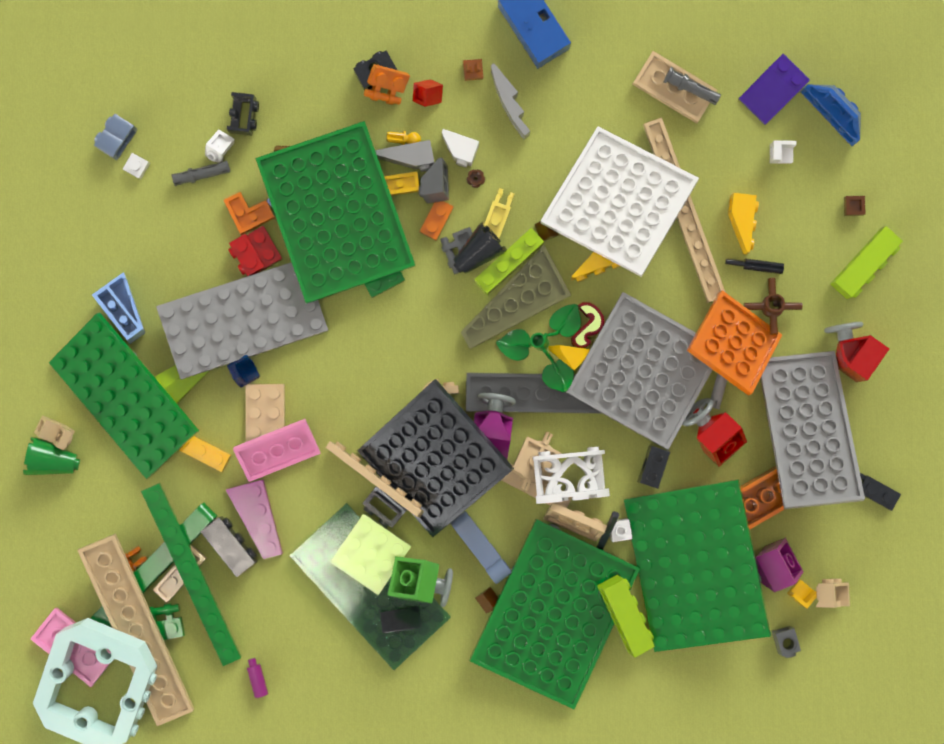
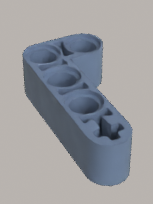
[450,511,512,585]

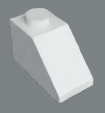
[442,129,479,167]

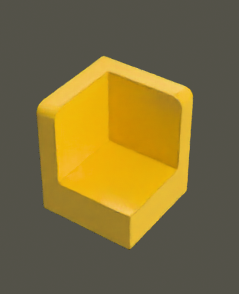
[787,579,817,609]

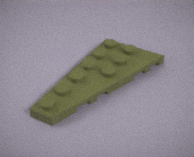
[461,245,571,349]

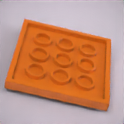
[687,290,782,396]

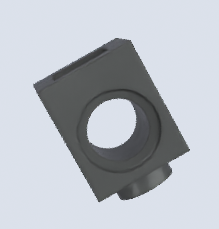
[772,626,801,658]

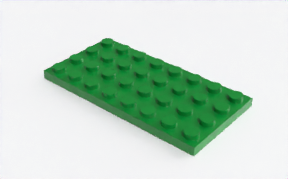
[49,313,199,479]

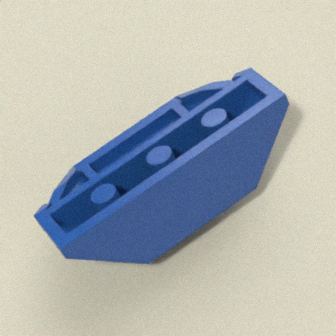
[801,84,861,146]

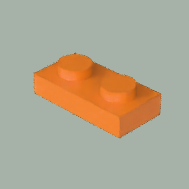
[419,201,454,241]

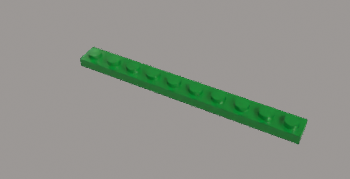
[141,483,241,666]

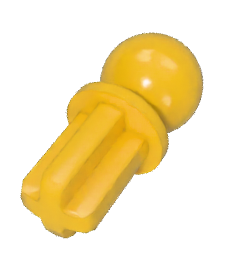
[386,131,421,145]

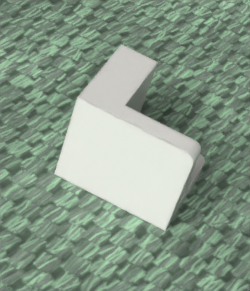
[770,141,797,164]

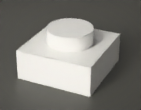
[123,153,150,179]

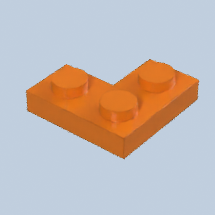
[223,192,275,235]

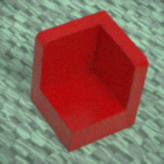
[412,79,443,107]

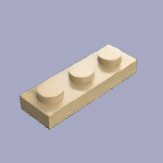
[153,545,207,603]

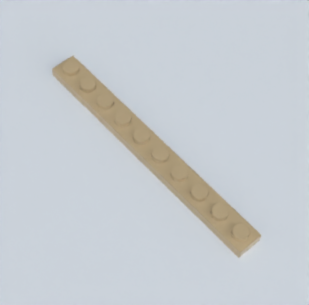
[643,118,726,303]

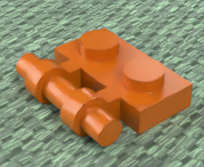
[364,64,410,105]

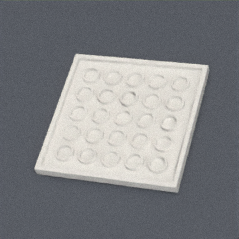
[541,127,699,277]

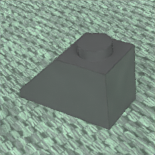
[419,158,449,204]

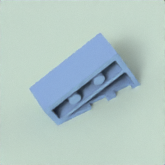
[92,272,145,344]

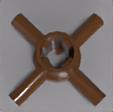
[743,278,803,335]

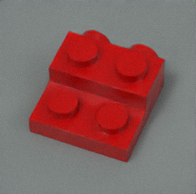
[228,226,283,276]

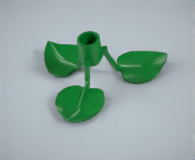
[496,304,581,392]

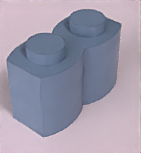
[94,114,137,160]

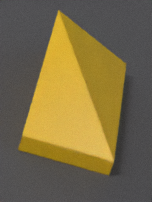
[548,345,590,370]

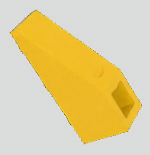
[728,193,759,255]
[571,252,621,282]

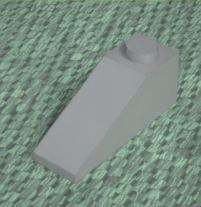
[375,140,434,171]

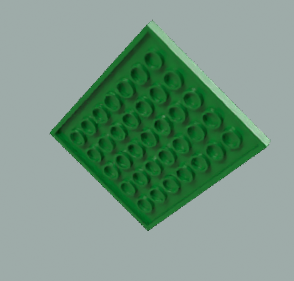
[255,121,416,304]
[624,479,771,652]
[469,519,640,709]

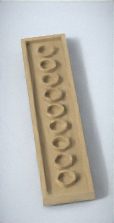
[77,533,194,726]

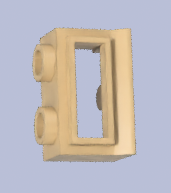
[816,579,850,608]

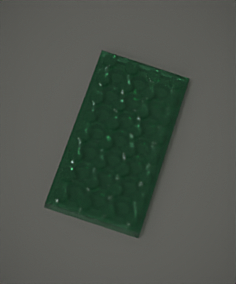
[290,503,451,670]

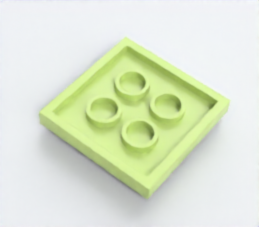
[331,514,411,595]

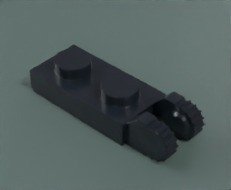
[860,473,901,511]

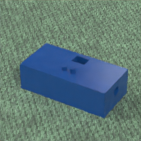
[498,0,571,69]

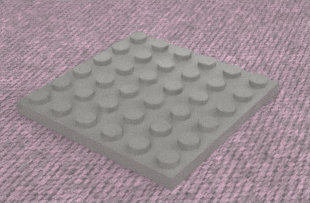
[566,292,713,450]

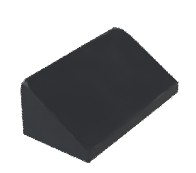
[380,606,422,633]

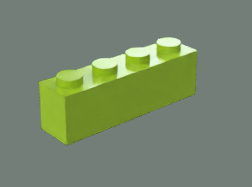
[830,226,903,299]
[474,228,544,296]
[597,575,655,658]

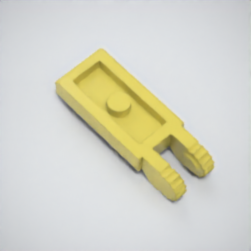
[484,188,515,239]

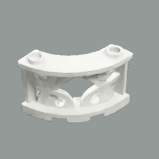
[533,447,610,504]

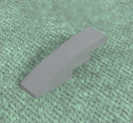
[491,63,530,140]

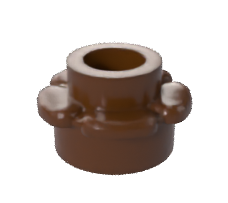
[466,169,485,188]

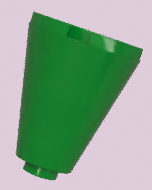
[23,437,80,475]

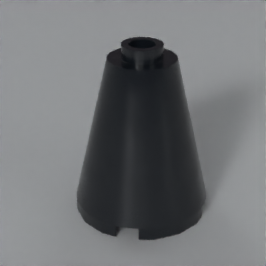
[453,222,507,274]

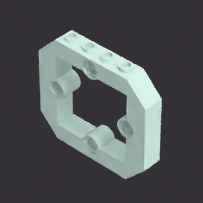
[33,618,157,744]

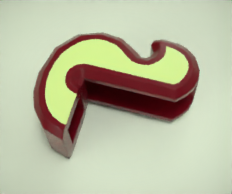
[571,302,604,349]

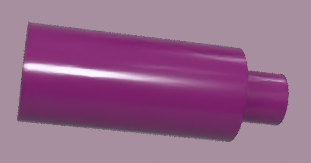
[247,658,268,698]

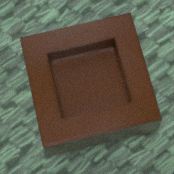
[844,196,866,216]

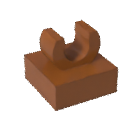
[463,59,483,81]

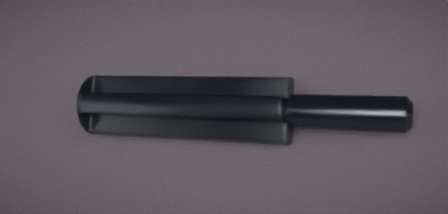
[725,259,784,274]

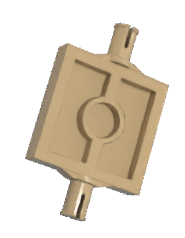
[511,432,562,492]

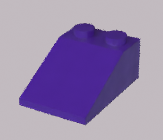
[739,53,810,125]

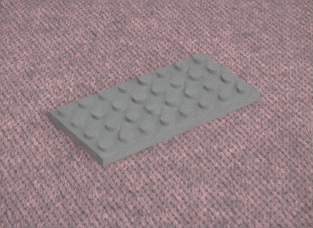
[156,262,328,380]
[760,351,865,509]

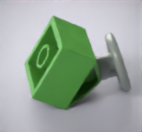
[388,556,453,607]

